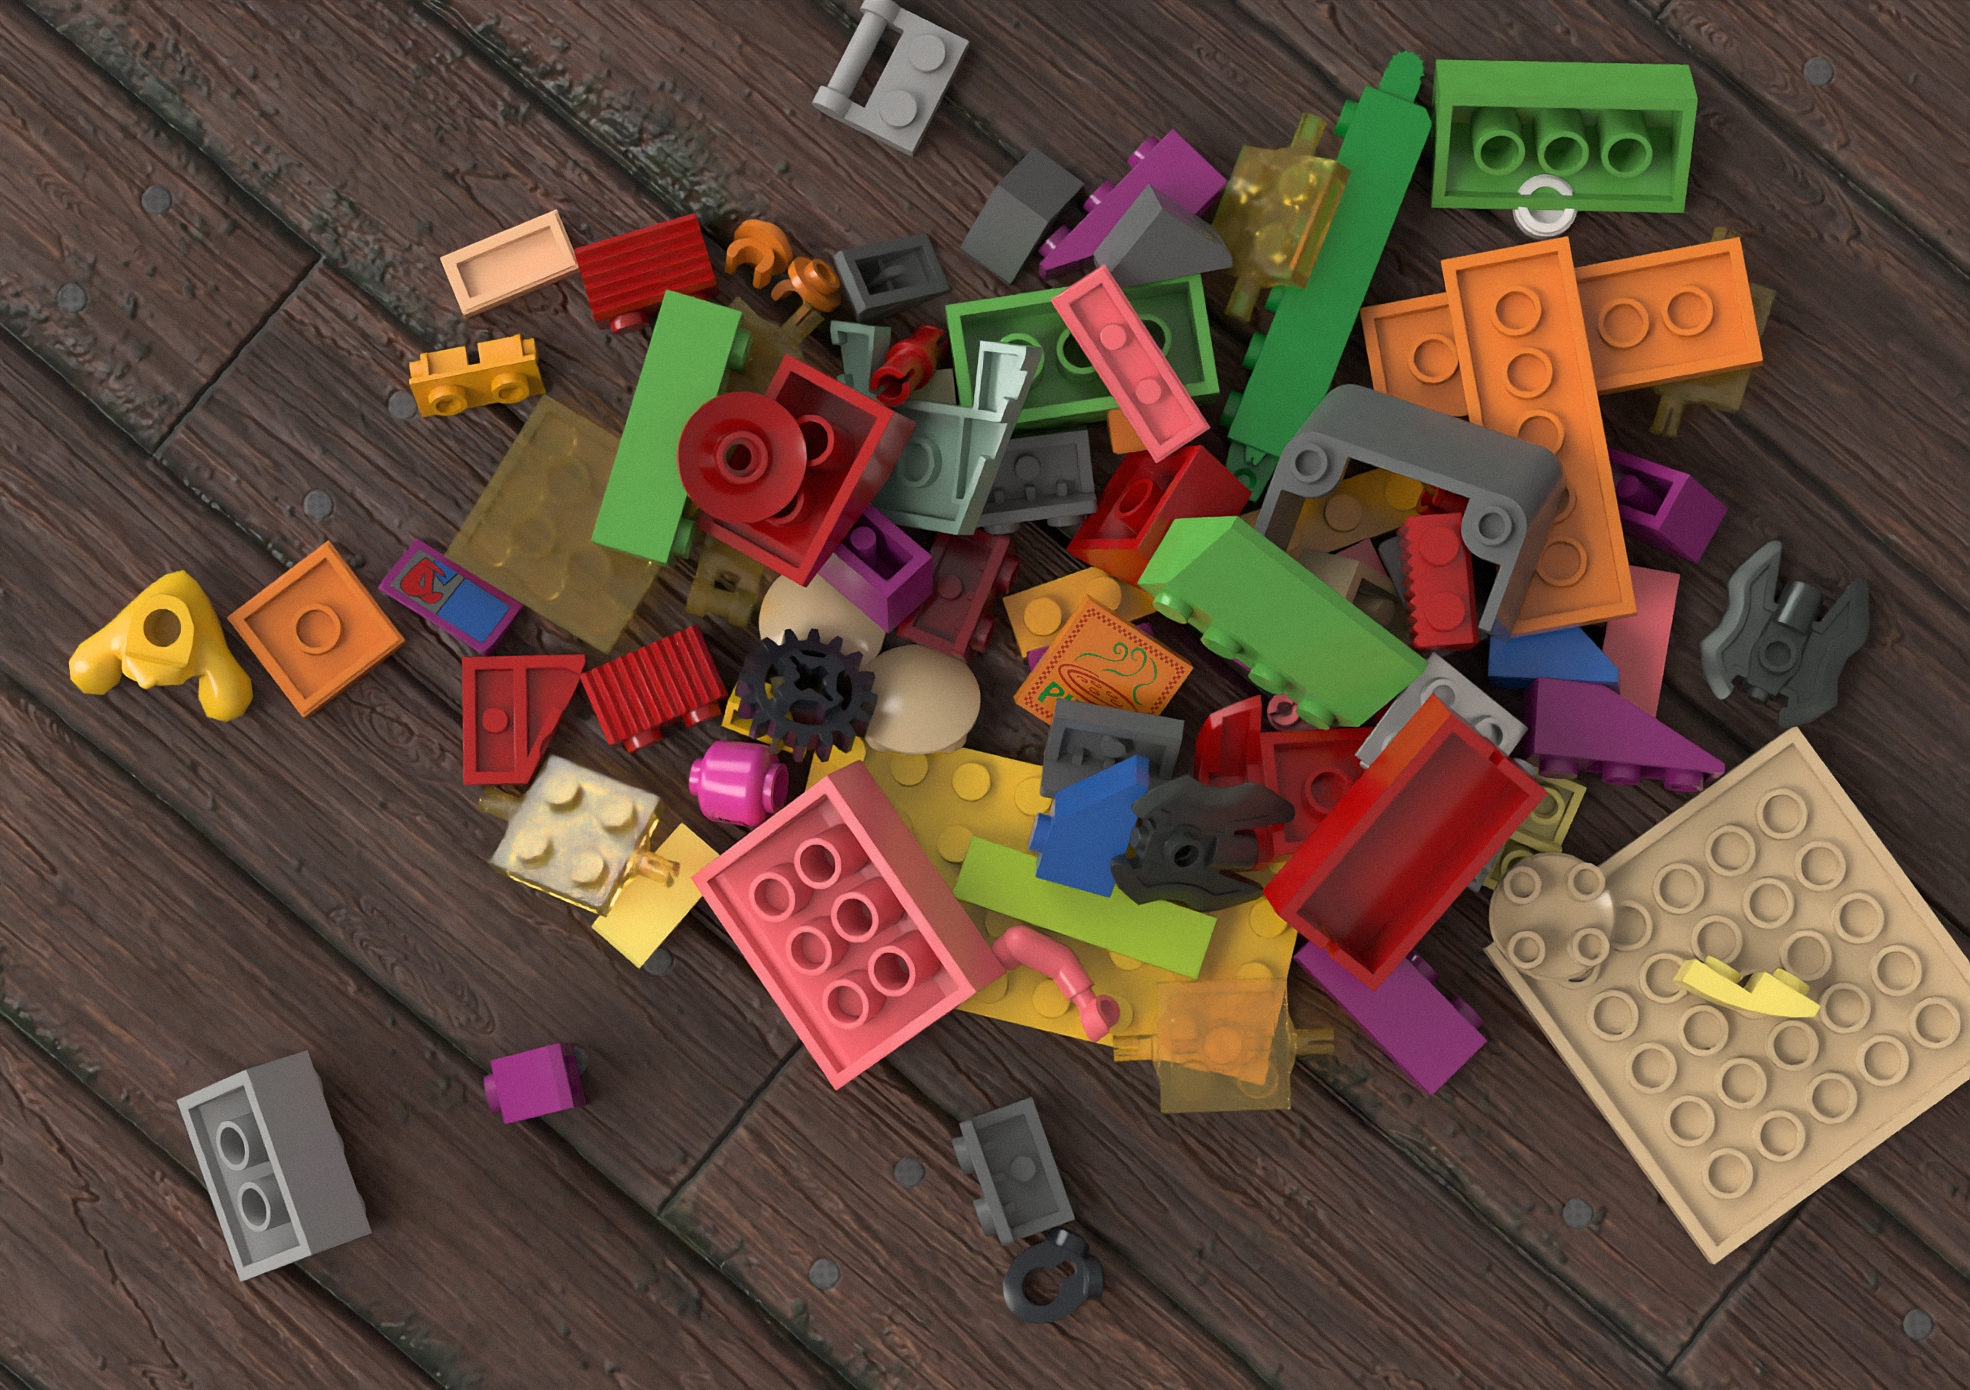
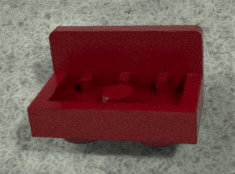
[896,529,1021,665]

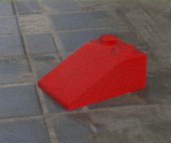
[695,354,918,588]

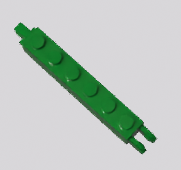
[1218,50,1432,505]

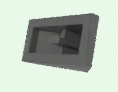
[960,147,1085,286]
[1093,184,1233,288]
[833,233,951,325]

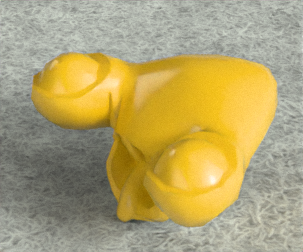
[69,570,253,722]

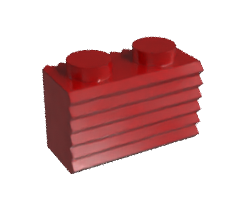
[573,213,720,335]
[1396,512,1479,654]
[579,624,730,754]

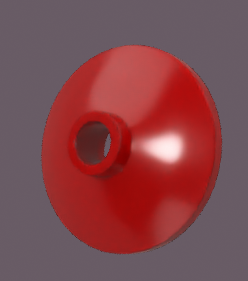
[676,391,807,524]

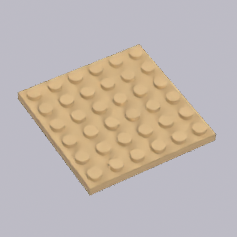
[1483,726,1970,1264]

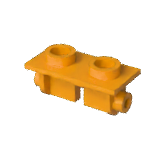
[409,334,546,418]

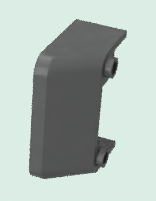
[1254,384,1566,643]

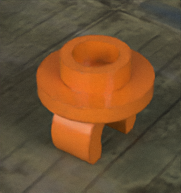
[725,219,793,289]
[771,257,841,327]

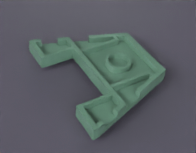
[830,320,1042,535]

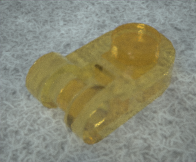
[686,533,766,629]

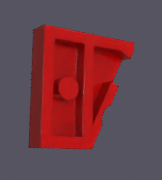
[462,654,588,786]

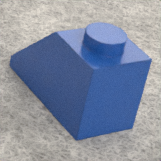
[1488,626,1621,695]
[1028,755,1149,898]

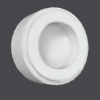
[1512,174,1577,240]

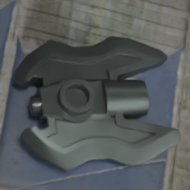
[1699,540,1870,728]
[1110,774,1296,912]

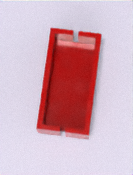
[1262,693,1548,992]

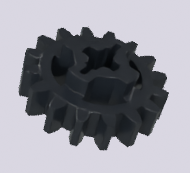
[735,628,878,763]

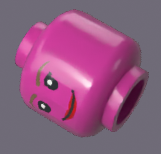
[689,739,789,827]

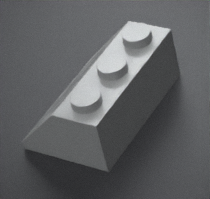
[177,1050,372,1282]

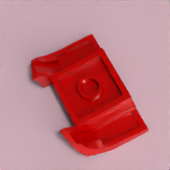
[1193,692,1401,872]

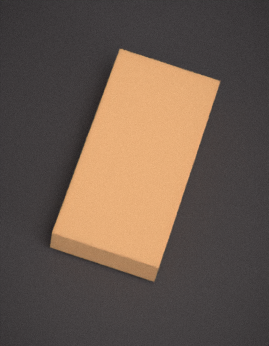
[440,209,580,319]

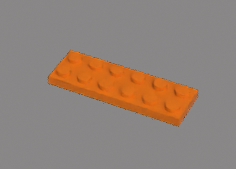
[1441,236,1637,639]
[1360,237,1763,421]

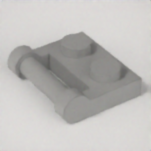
[811,0,969,157]

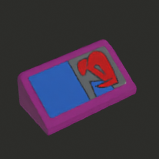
[378,538,524,657]

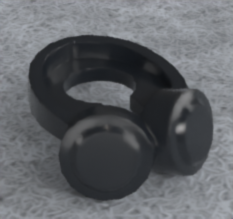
[1003,1227,1105,1324]

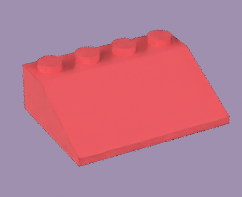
[691,759,1007,1090]

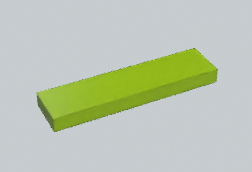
[953,835,1217,980]

